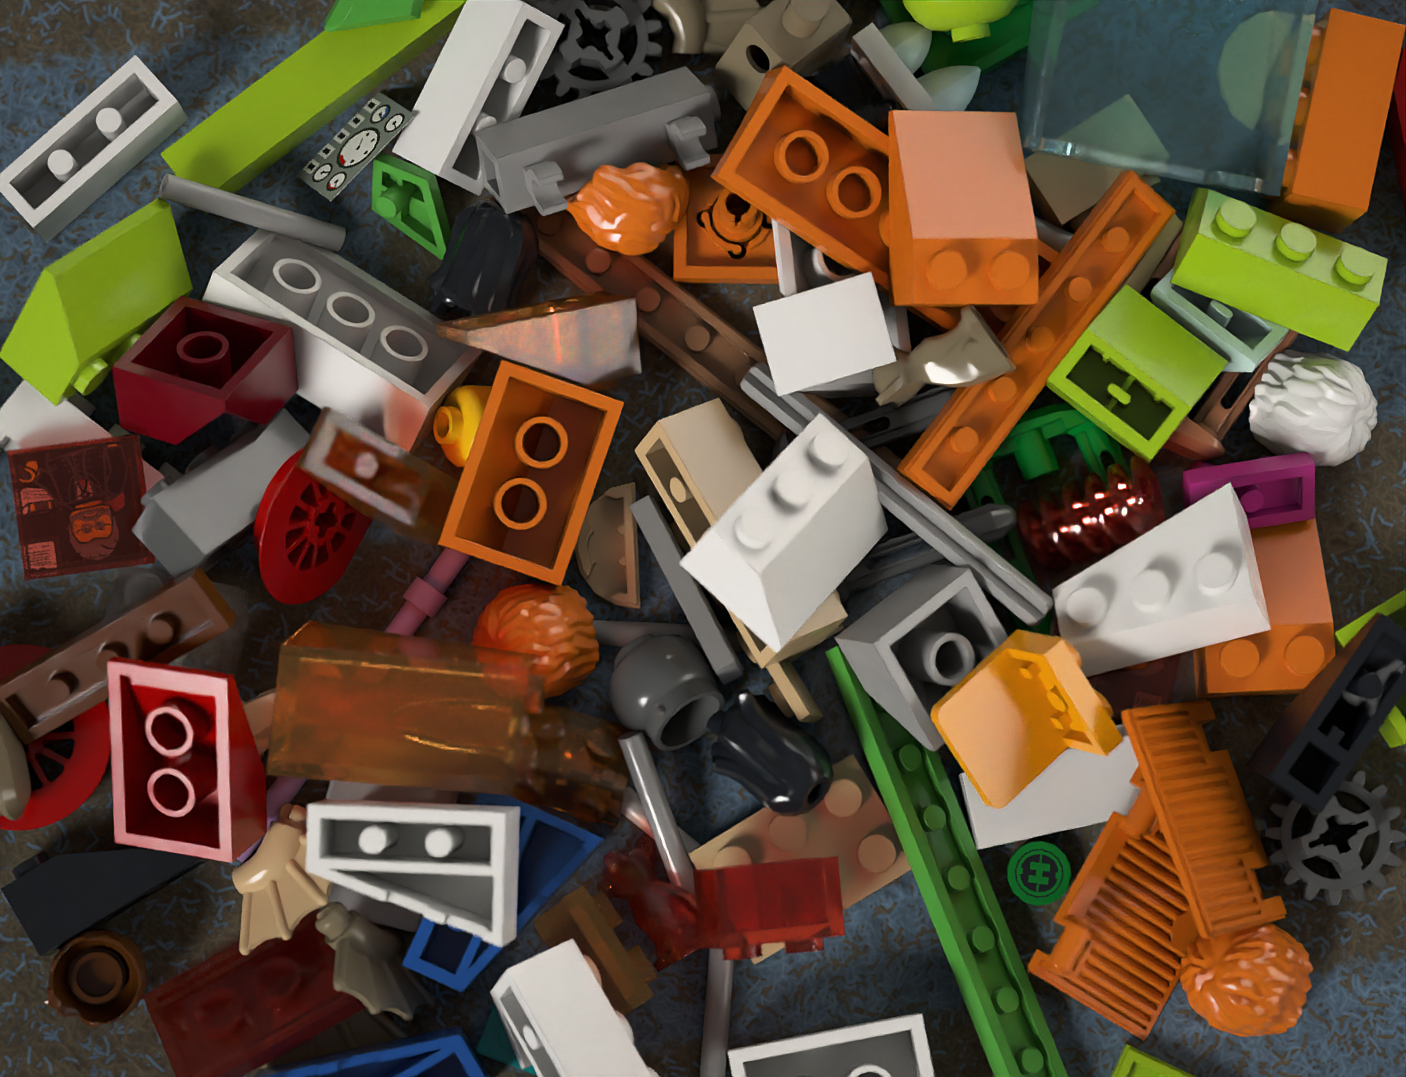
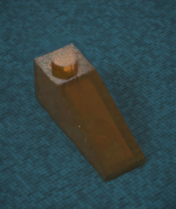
[436,290,642,391]
[296,406,459,549]

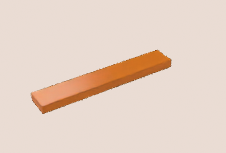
[895,170,1176,511]

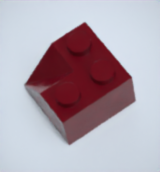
[112,296,298,445]

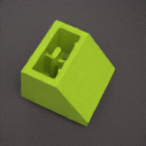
[1046,284,1228,465]

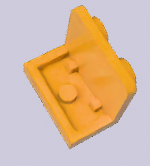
[931,629,1124,809]

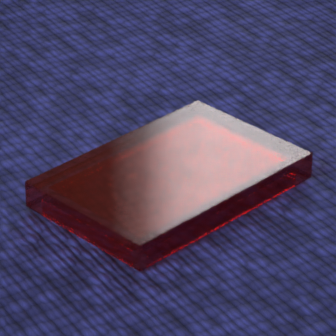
[143,908,365,1077]

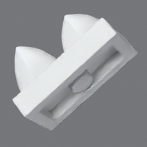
[850,22,981,111]

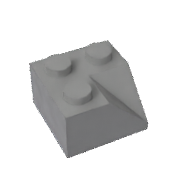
[835,564,1008,751]

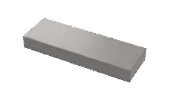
[629,495,744,685]

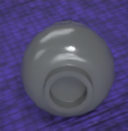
[608,634,725,751]

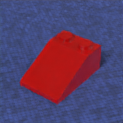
[107,656,267,863]

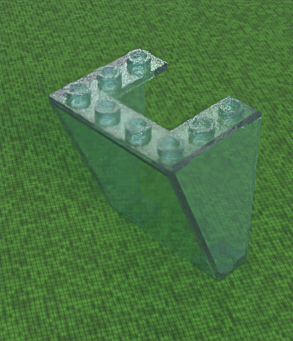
[1018,0,1318,196]

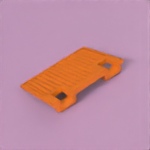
[1121,699,1287,939]
[1027,765,1199,1041]

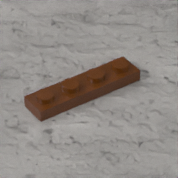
[0,565,237,745]

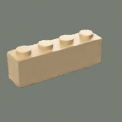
[634,398,848,669]

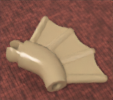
[232,803,334,955]

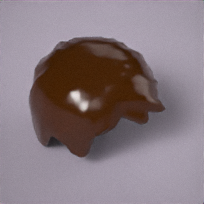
[44,929,148,1028]

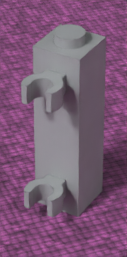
[475,66,721,216]

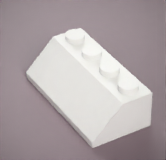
[202,228,485,461]

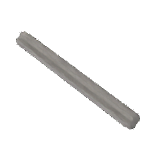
[740,362,1053,627]

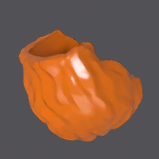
[565,162,689,256]
[470,583,600,702]
[1180,922,1313,1037]

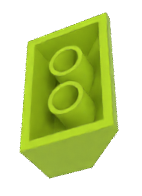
[1170,187,1388,352]
[0,197,193,406]

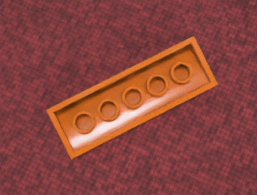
[711,65,1059,336]

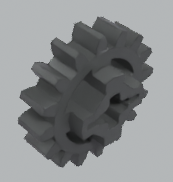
[535,0,663,104]
[1261,770,1406,906]

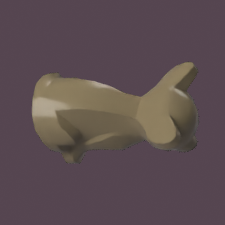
[872,305,1016,410]

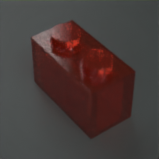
[693,856,845,960]

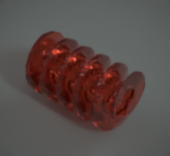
[1016,455,1165,573]

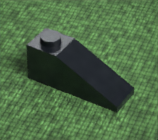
[1245,612,1406,813]
[1,848,211,956]

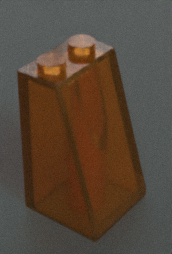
[267,621,546,795]

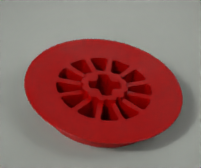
[254,430,384,605]
[0,644,111,831]

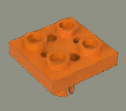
[673,154,779,284]

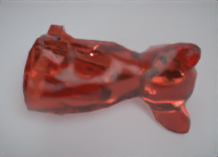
[596,833,726,972]

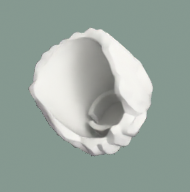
[1248,349,1378,466]

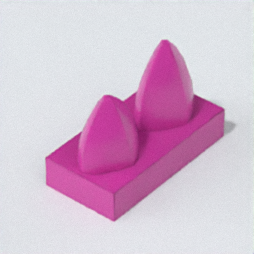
[1182,452,1315,529]

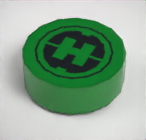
[1006,841,1071,906]

